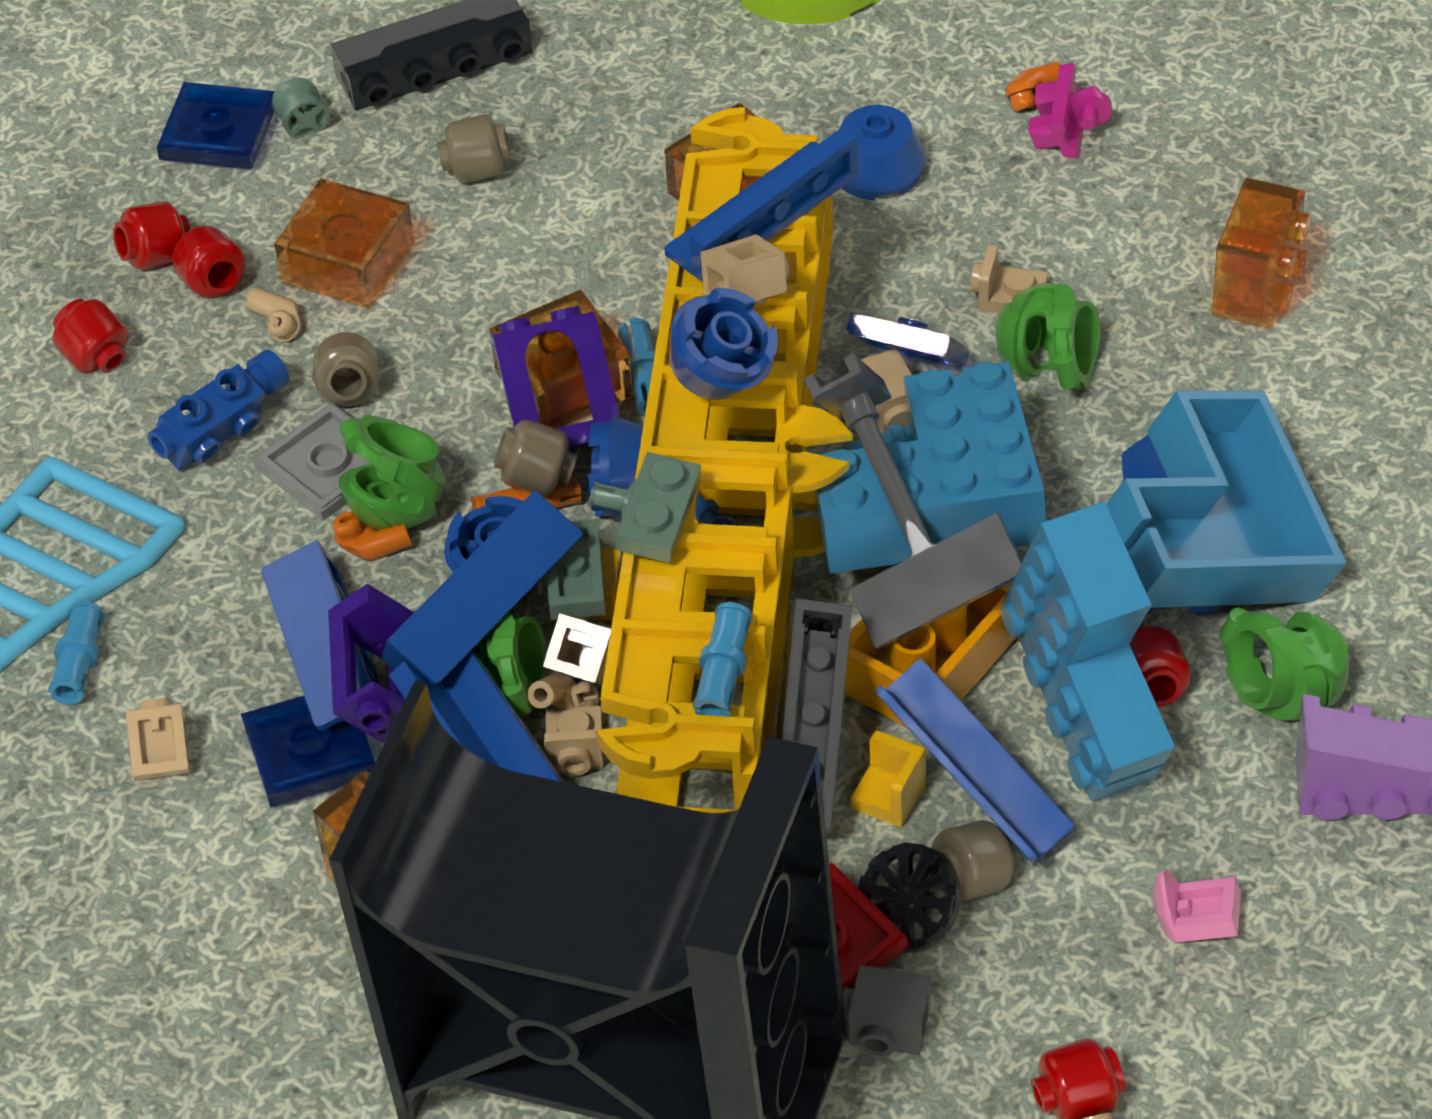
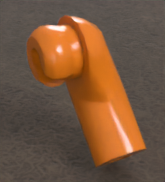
[1005,61,1060,112]
[333,512,413,561]

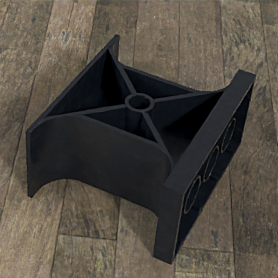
[329,681,846,1119]

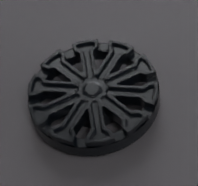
[858,842,961,953]

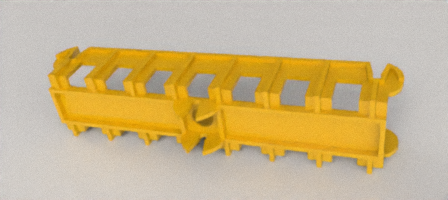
[595,107,853,813]

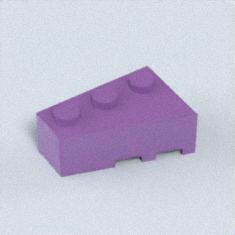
[1295,694,1432,820]

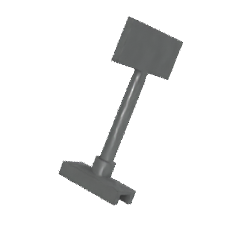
[804,353,1022,650]

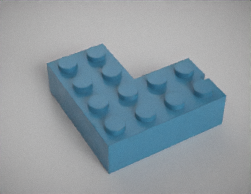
[815,361,1046,574]
[1106,391,1347,608]
[1001,501,1175,802]

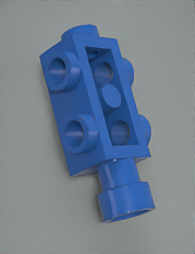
[147,349,289,471]

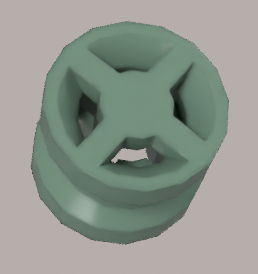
[272,78,330,139]

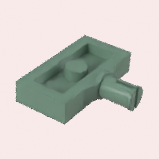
[589,452,701,563]
[539,519,606,620]

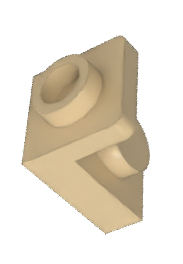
[971,245,1048,314]
[125,698,191,781]
[544,705,604,776]

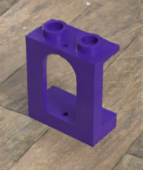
[490,306,620,450]
[328,584,414,744]

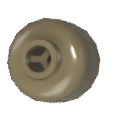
[437,114,512,184]
[313,332,380,407]
[494,419,576,496]
[929,820,1016,902]

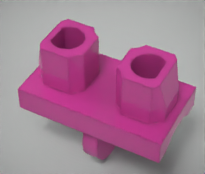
[1028,63,1112,158]

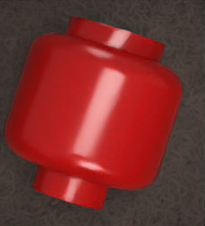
[113,201,191,270]
[172,225,246,299]
[52,299,129,374]
[1129,626,1191,708]
[1031,1038,1126,1119]

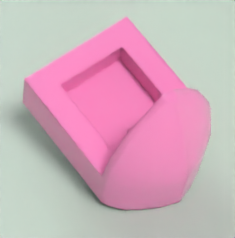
[1153,870,1241,943]

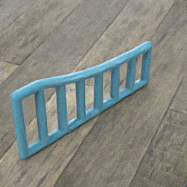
[0,457,186,672]

